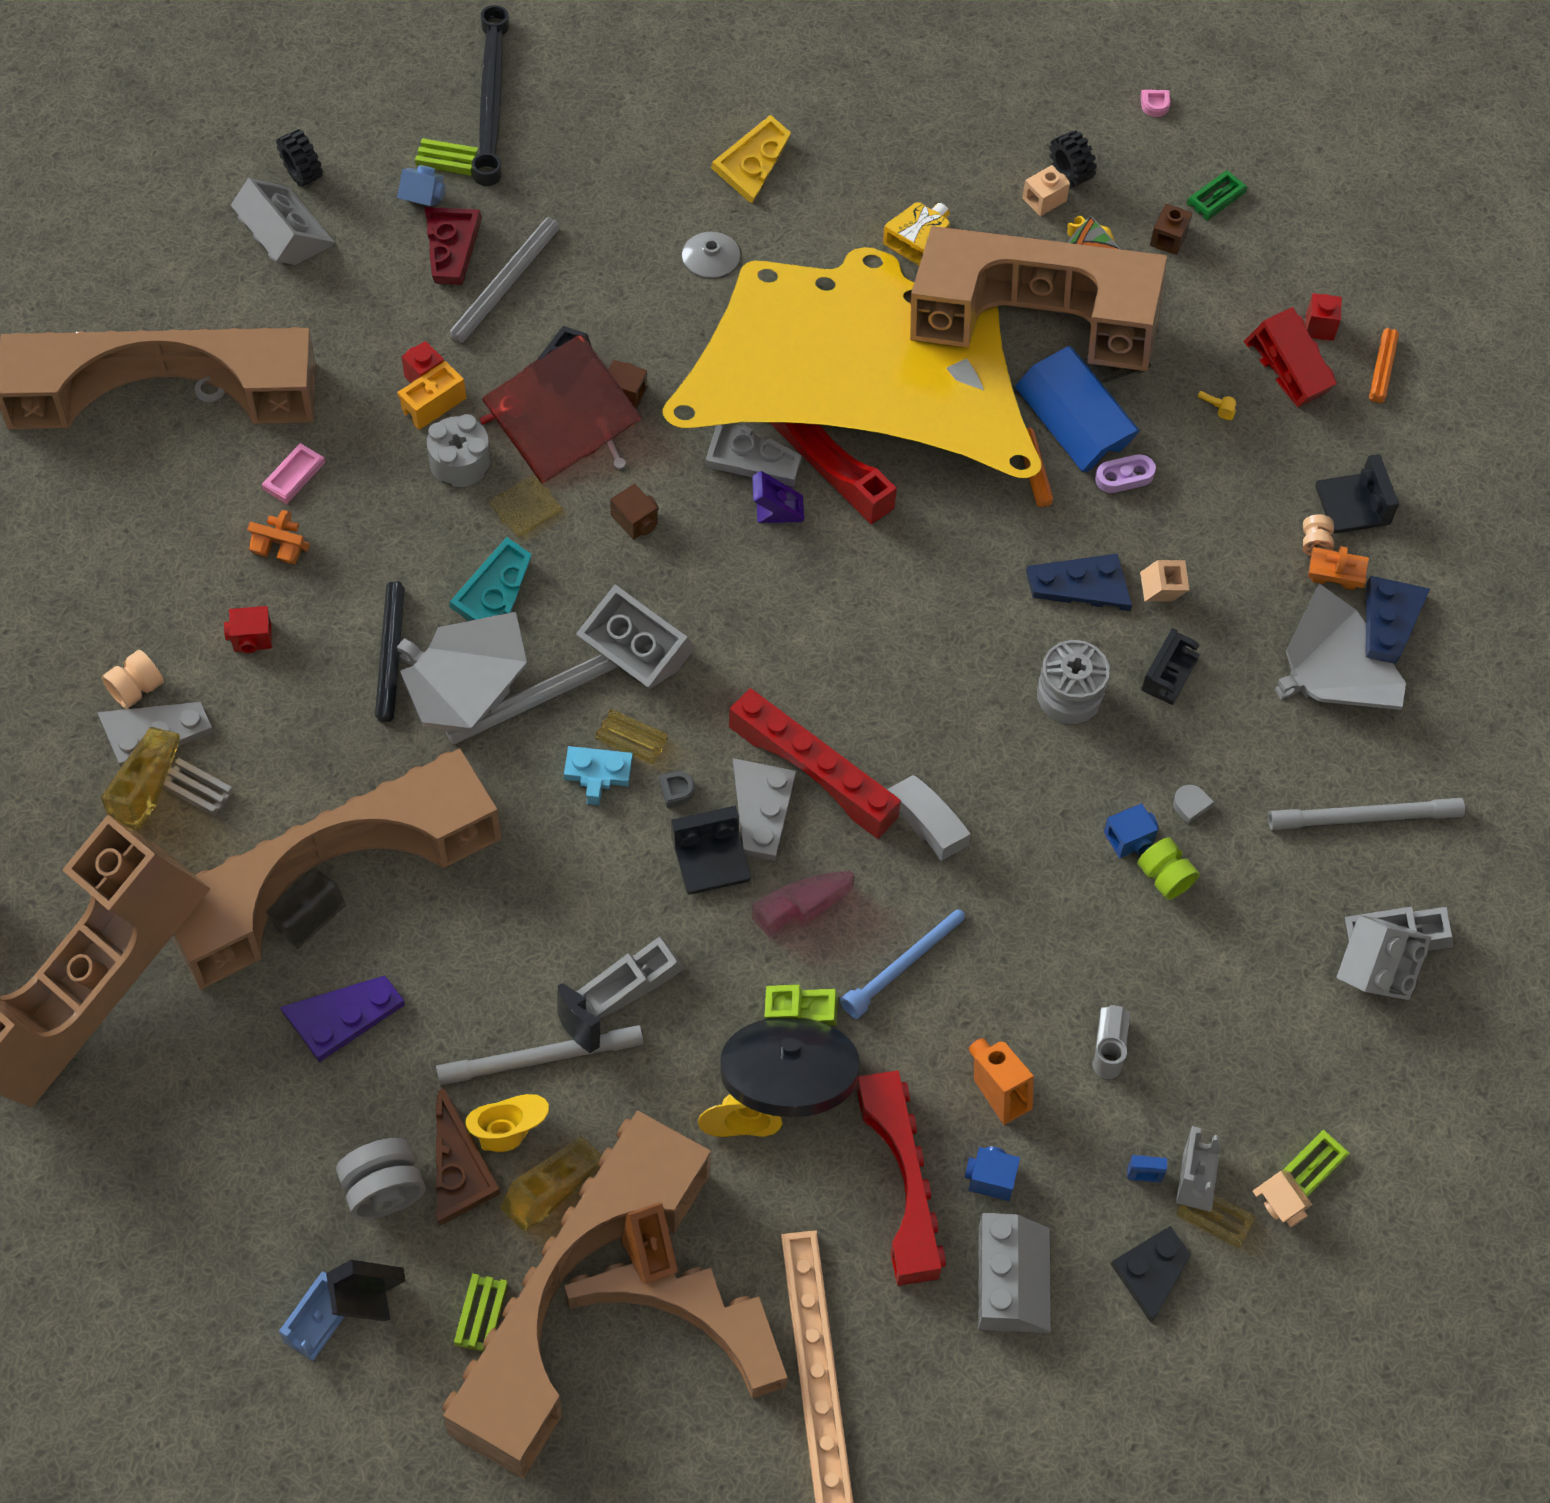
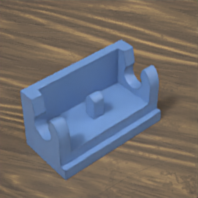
[279,1271,345,1361]

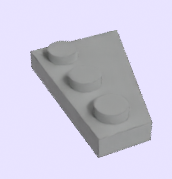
[97,702,214,769]

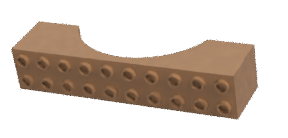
[0,327,316,429]
[172,748,501,990]
[442,1110,711,1479]

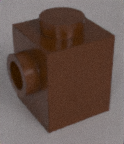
[1150,204,1193,255]
[599,360,648,410]
[610,483,659,540]

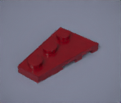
[425,207,482,285]

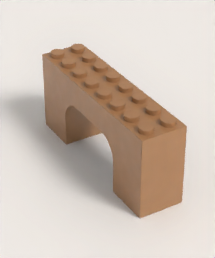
[910,226,1167,371]
[0,814,211,1108]

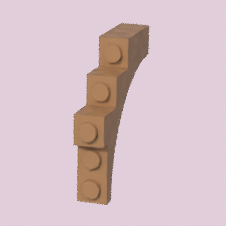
[564,1257,788,1399]

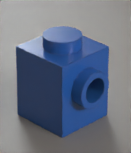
[1104,803,1159,859]
[964,1147,1020,1201]

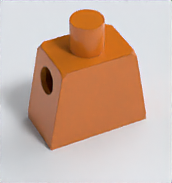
[968,1038,1034,1125]

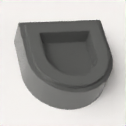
[659,771,695,808]

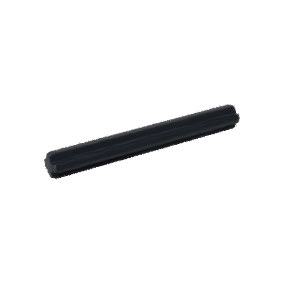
[375,581,405,722]

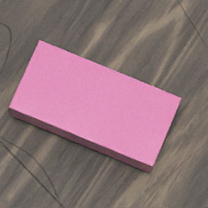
[262,443,325,504]

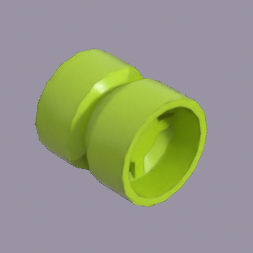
[1137,837,1200,900]

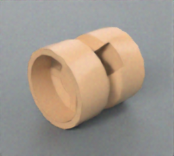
[101,650,164,709]

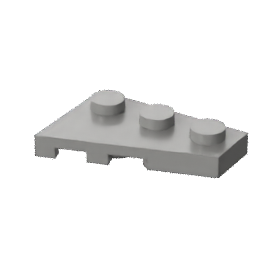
[705,423,802,487]
[733,758,796,861]

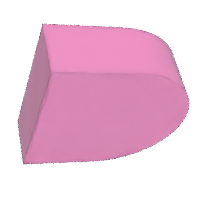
[1141,90,1171,117]

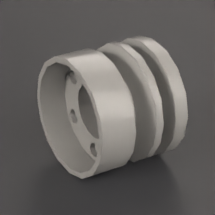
[1037,640,1110,724]

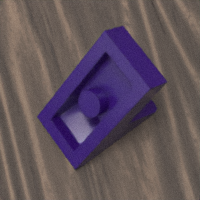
[752,471,804,523]

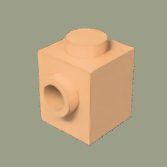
[1022,165,1070,216]
[1140,560,1190,602]

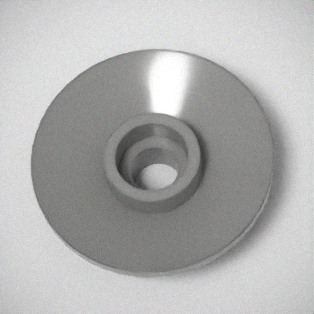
[682,232,740,279]

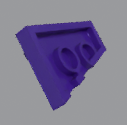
[280,975,405,1062]

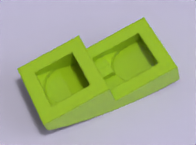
[764,985,838,1026]

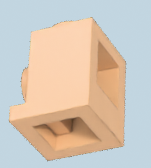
[1253,1170,1312,1228]

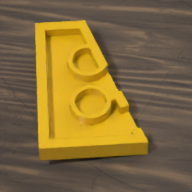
[711,115,791,204]

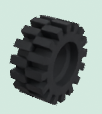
[276,129,323,187]
[1049,130,1097,187]

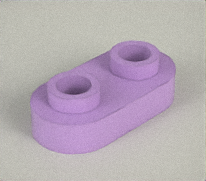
[1095,454,1156,493]

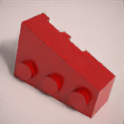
[1243,307,1337,408]

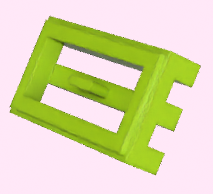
[415,138,478,176]
[1282,1129,1350,1198]
[454,1273,508,1352]

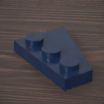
[1026,554,1132,611]
[1366,576,1430,664]

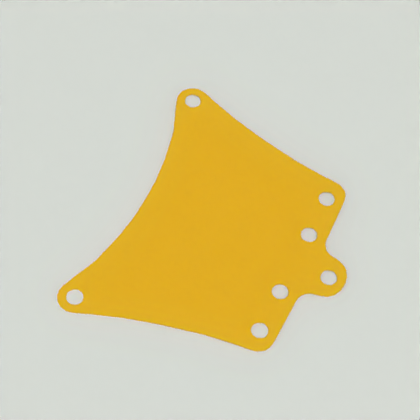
[663,247,1042,478]

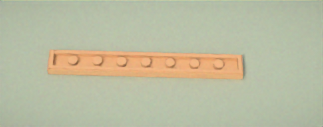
[781,1230,853,1503]

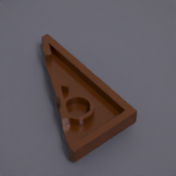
[436,1088,500,1226]

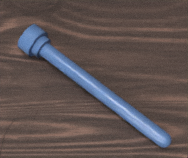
[839,909,965,1020]

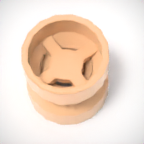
[1303,515,1334,556]

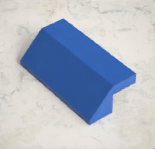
[1015,346,1140,472]

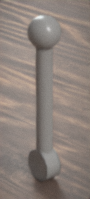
[596,417,626,470]

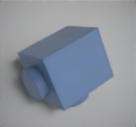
[397,165,445,206]

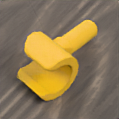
[1198,391,1236,421]

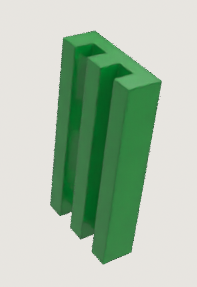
[1186,170,1248,221]

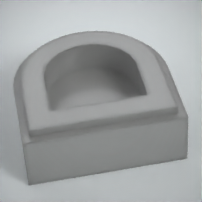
[1173,785,1214,824]

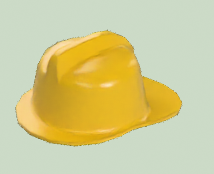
[466,1094,549,1152]
[698,1094,782,1137]

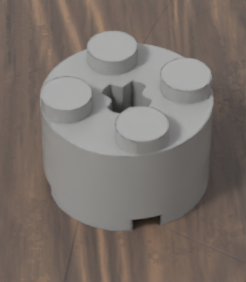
[427,414,491,487]

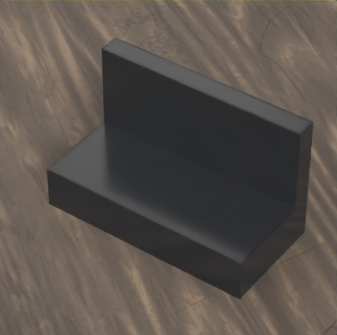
[326,1260,406,1321]

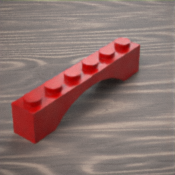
[769,422,897,525]
[729,688,901,839]
[856,1070,946,1286]

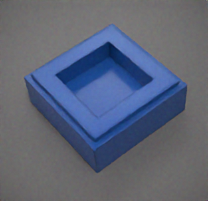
[1127,1155,1167,1183]

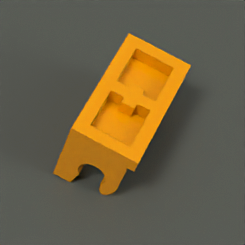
[397,361,467,430]

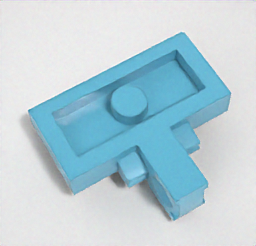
[564,746,633,805]

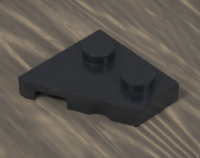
[1111,1226,1191,1322]

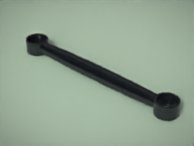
[472,5,509,186]

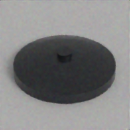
[720,1018,860,1117]

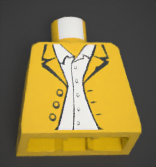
[883,203,950,266]

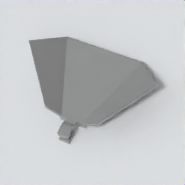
[1275,584,1406,710]
[397,612,527,733]

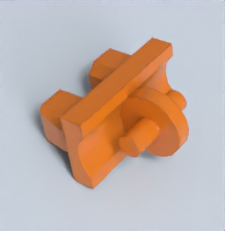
[247,510,310,565]
[1308,546,1369,590]

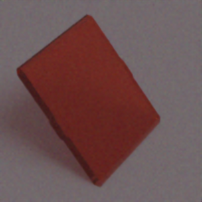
[482,334,642,484]

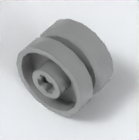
[336,1138,426,1220]

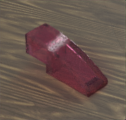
[752,871,855,937]

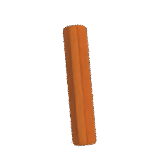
[1369,328,1399,404]
[1023,427,1053,508]

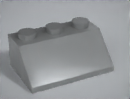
[231,178,335,265]
[576,584,696,689]
[978,1213,1051,1333]

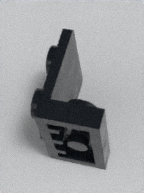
[1315,454,1399,534]
[671,805,751,895]

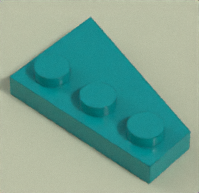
[449,537,532,621]

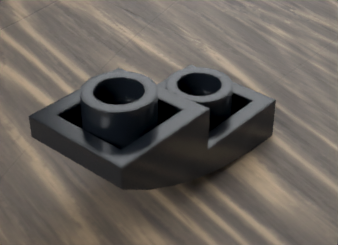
[557,983,600,1053]

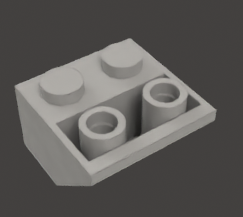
[1336,915,1432,1000]

